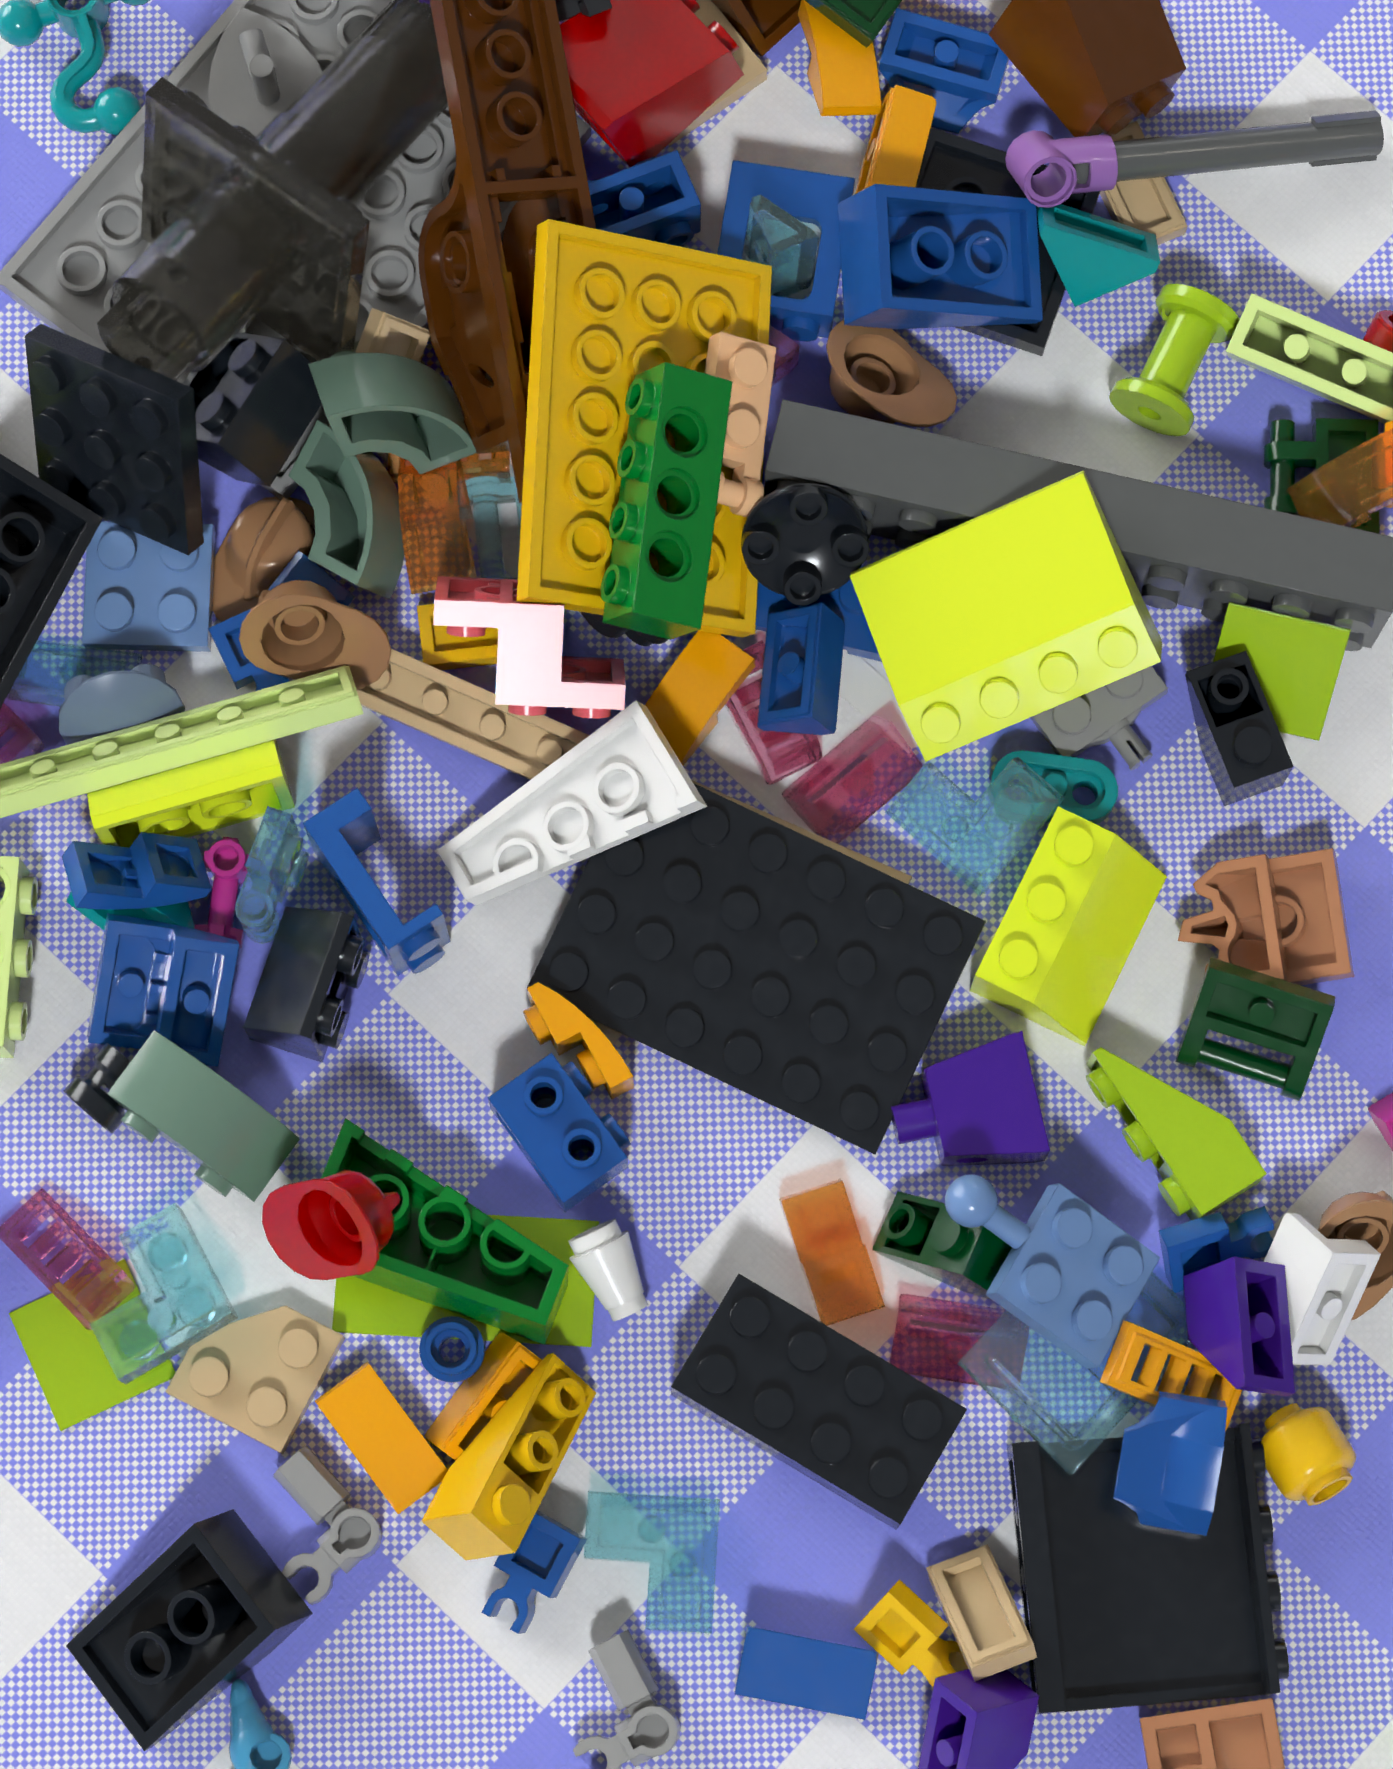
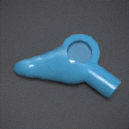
[229,1679,292,1769]

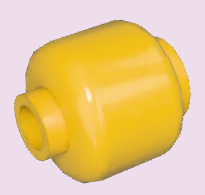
[1261,1403,1356,1506]

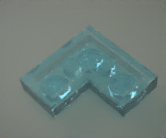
[885,757,1066,896]
[90,1203,238,1385]
[584,1491,720,1634]

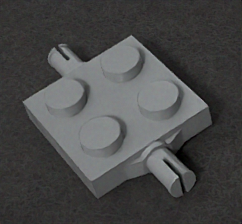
[1030,666,1168,771]

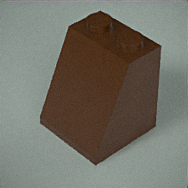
[989,0,1186,137]

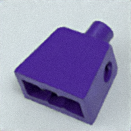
[891,1031,1050,1166]

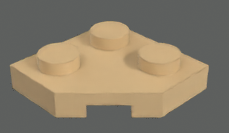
[165,1306,345,1454]

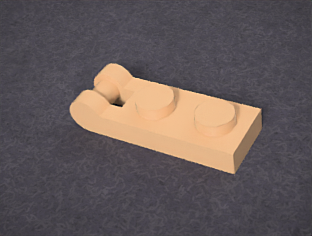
[705,332,776,517]

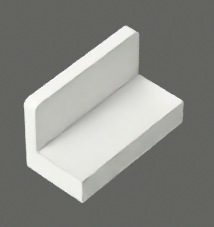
[1264,1213,1381,1365]

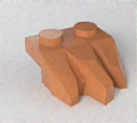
[1178,848,1354,985]

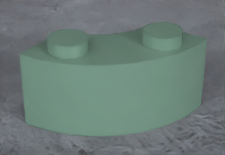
[308,351,477,474]
[288,420,406,600]
[107,1031,300,1202]

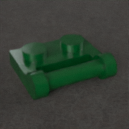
[1175,957,1335,1101]

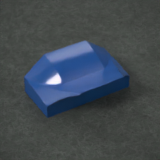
[879,8,1009,134]
[1113,1391,1227,1536]

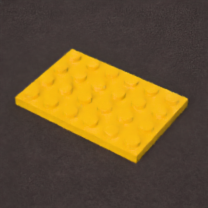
[517,219,772,638]

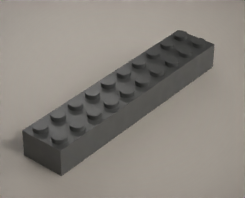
[764,399,1393,651]

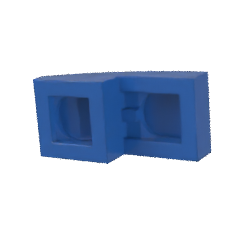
[62,832,212,910]

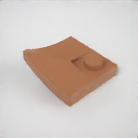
[1139,1698,1285,1769]

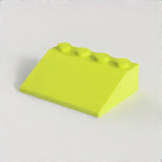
[850,470,1162,762]

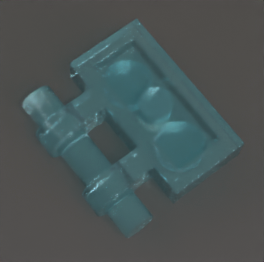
[235,806,309,944]

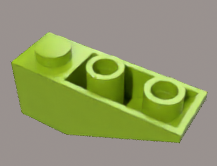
[1086,1047,1267,1220]

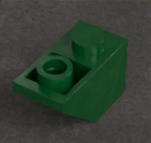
[872,1191,1012,1300]

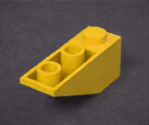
[422,1353,596,1560]

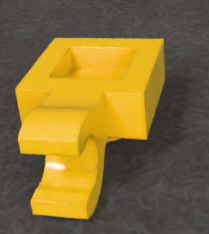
[853,1579,969,1687]

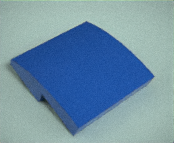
[87,913,239,1067]

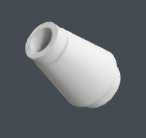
[568,1219,648,1321]

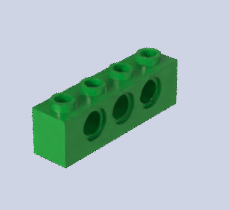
[601,362,733,640]

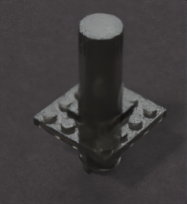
[97,0,448,380]

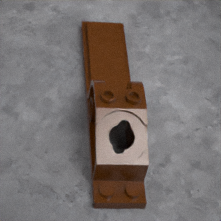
[418,0,596,503]

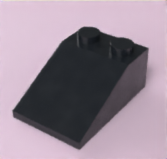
[66,1509,313,1751]

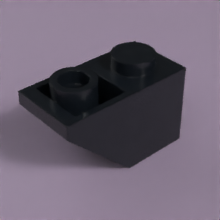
[1185,651,1294,806]

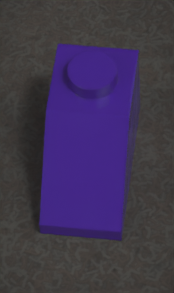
[1183,1257,1296,1397]
[918,1669,1039,1769]

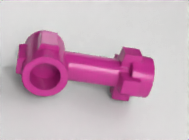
[195,837,255,948]

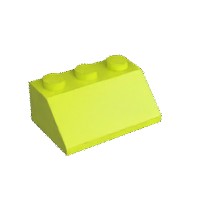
[87,739,295,848]
[969,806,1167,1046]

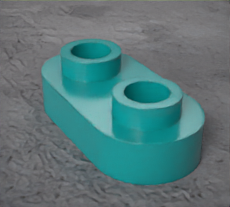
[990,750,1118,824]

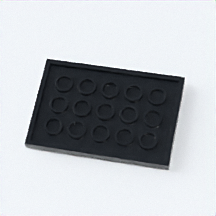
[527,784,986,1155]

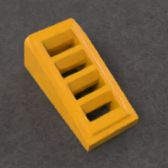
[1099,1320,1242,1431]

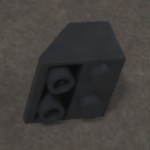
[183,329,322,487]
[243,907,370,1062]

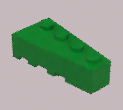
[321,1118,569,1345]

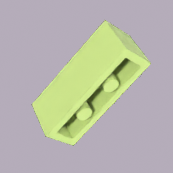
[1226,293,1393,424]

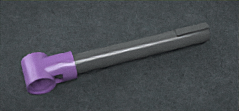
[1005,110,1384,208]

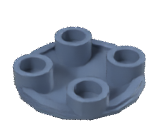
[59,664,185,745]

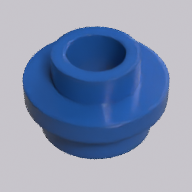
[419,1316,485,1383]

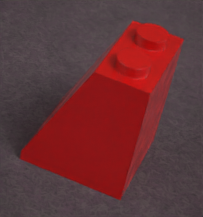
[560,0,744,168]

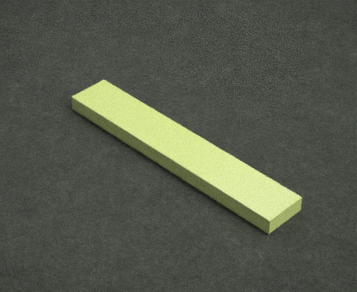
[0,665,363,818]

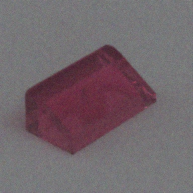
[782,715,926,844]
[889,1294,1028,1392]

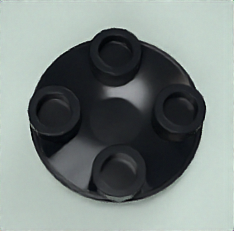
[741,483,869,606]

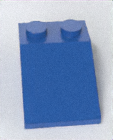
[838,184,1043,329]

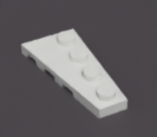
[437,700,707,906]

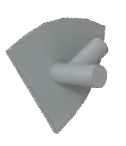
[208,6,339,151]

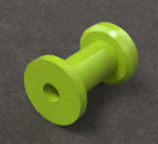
[1109,284,1240,436]

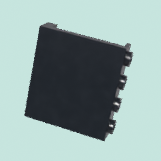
[1007,1423,1289,1715]

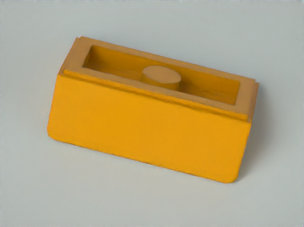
[855,85,937,194]
[425,1332,542,1460]

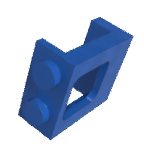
[717,160,855,342]
[303,788,451,976]

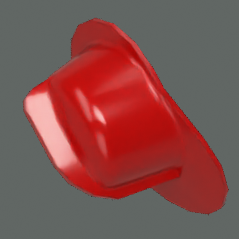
[262,1170,401,1280]

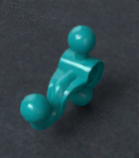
[0,0,150,136]

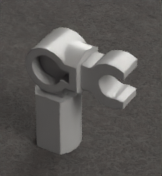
[273,1446,382,1605]
[573,1630,681,1769]

